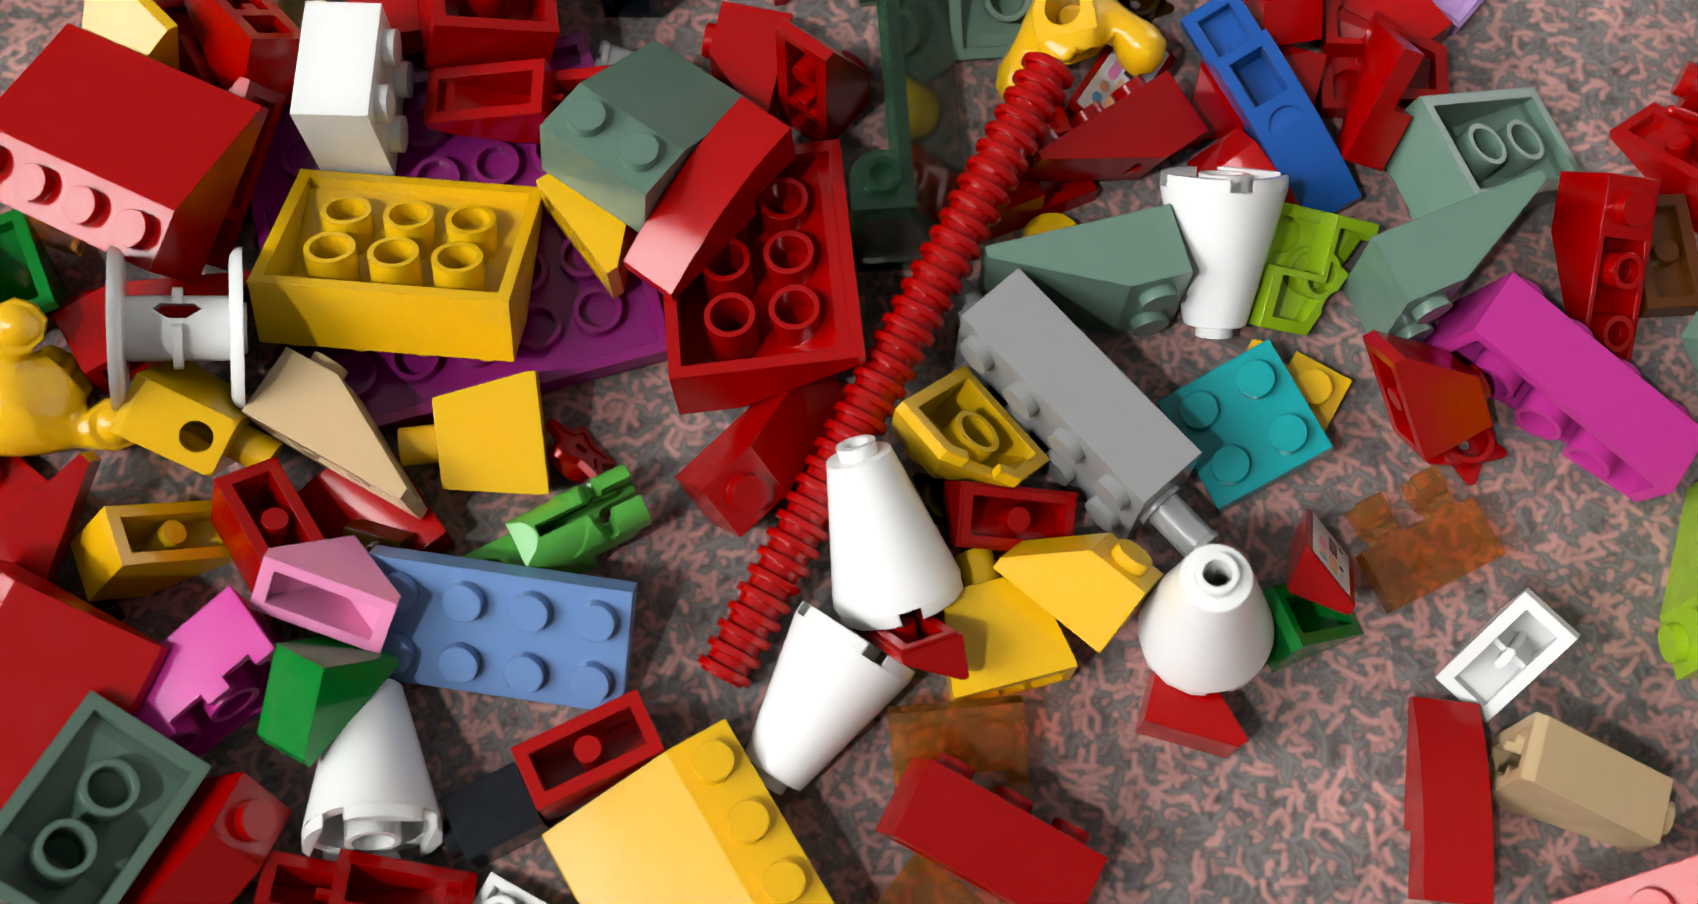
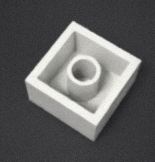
[290,1,415,176]

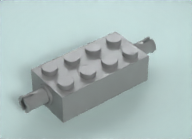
[947,268,1219,558]

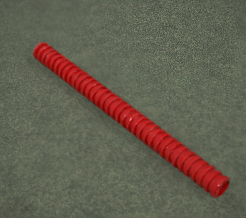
[697,52,1075,689]

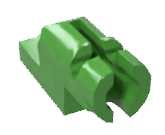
[461,463,653,574]

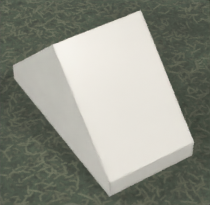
[1435,588,1580,724]

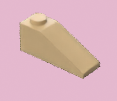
[242,347,428,520]

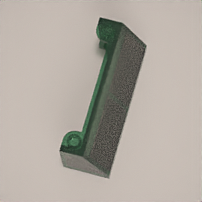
[849,0,973,273]

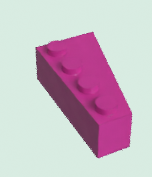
[1423,272,1698,502]
[135,585,284,758]

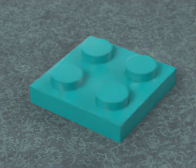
[1157,339,1334,513]

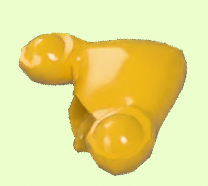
[995,0,1166,103]
[0,297,135,457]

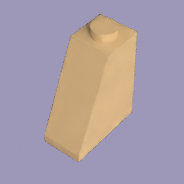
[1488,712,1676,853]

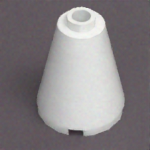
[1159,166,1289,339]
[826,435,963,631]
[1138,544,1274,696]
[745,600,916,795]
[301,678,443,862]

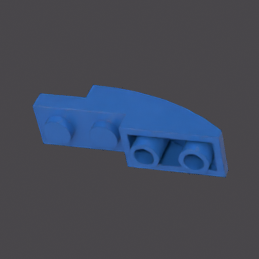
[1180,0,1362,214]

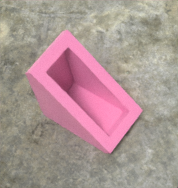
[248,535,401,653]

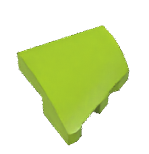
[1247,202,1380,336]

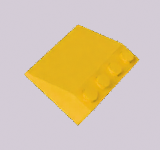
[247,169,544,362]
[542,719,835,904]

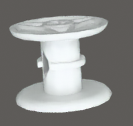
[106,245,248,411]

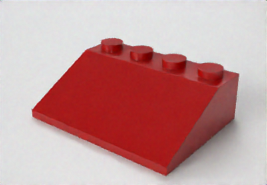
[0,23,270,285]
[663,139,866,415]
[0,559,170,811]

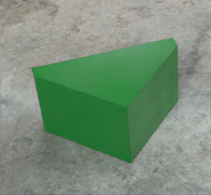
[0,209,69,314]
[1262,584,1364,673]
[257,636,400,768]

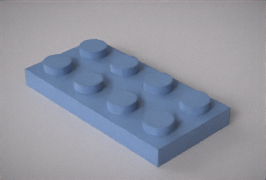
[369,545,638,710]

